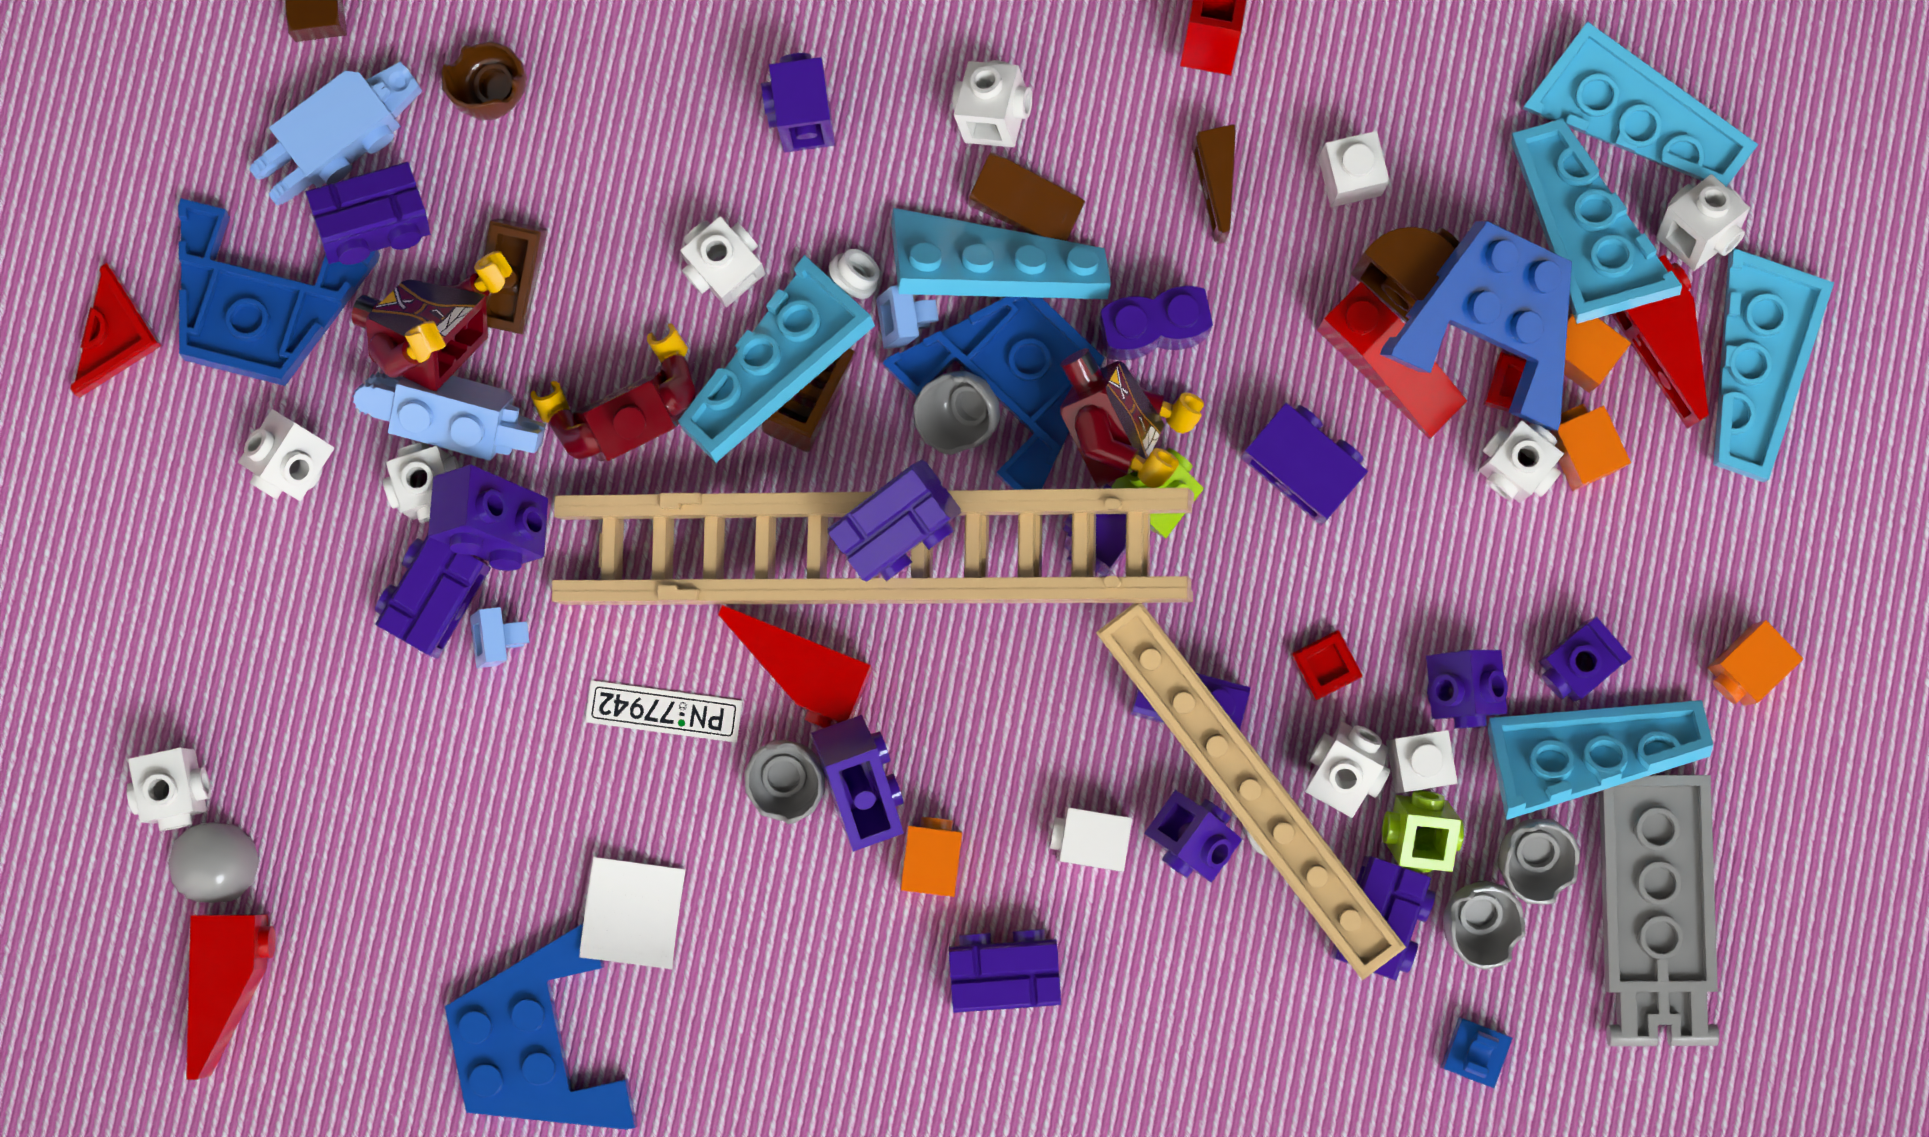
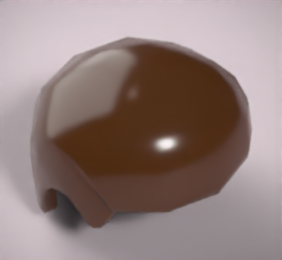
[441,41,527,121]

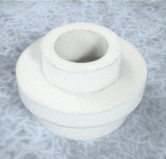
[829,249,880,299]

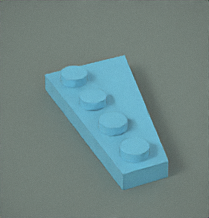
[1522,21,1759,187]
[1511,119,1682,324]
[891,208,1111,299]
[1713,248,1834,483]
[678,255,875,463]
[1487,700,1714,820]

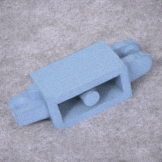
[249,62,423,205]
[352,372,546,461]

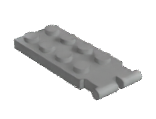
[1599,775,1719,1047]

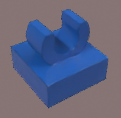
[1440,1017,1513,1089]

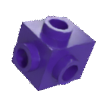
[1426,650,1508,729]
[1144,790,1243,883]

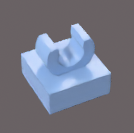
[876,285,939,349]
[470,607,530,668]

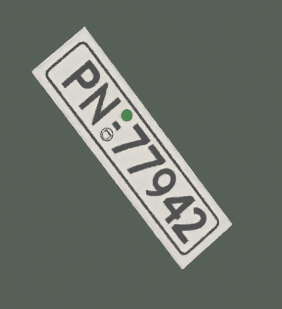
[585,680,743,743]

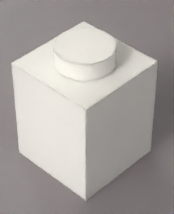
[1318,131,1390,208]
[1386,730,1458,794]
[1050,808,1132,872]

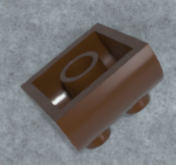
[1351,227,1460,323]

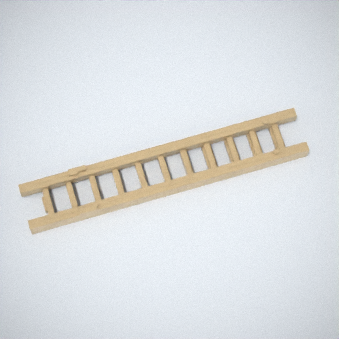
[552,488,1194,605]

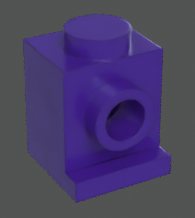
[1538,616,1632,702]

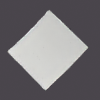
[579,857,686,969]

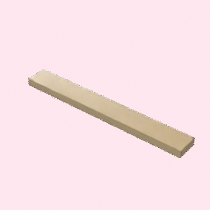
[1096,603,1406,980]

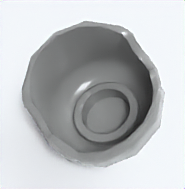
[913,371,1000,455]
[744,740,825,824]
[1497,819,1580,905]
[168,822,259,903]
[1443,880,1526,970]

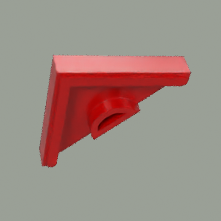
[70,263,162,398]

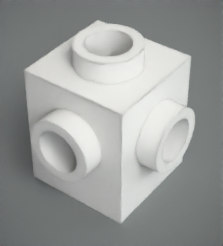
[953,60,1032,148]
[1656,174,1750,271]
[680,216,765,307]
[238,409,335,501]
[1478,420,1564,503]
[383,442,460,523]
[1305,722,1391,818]
[127,747,211,831]

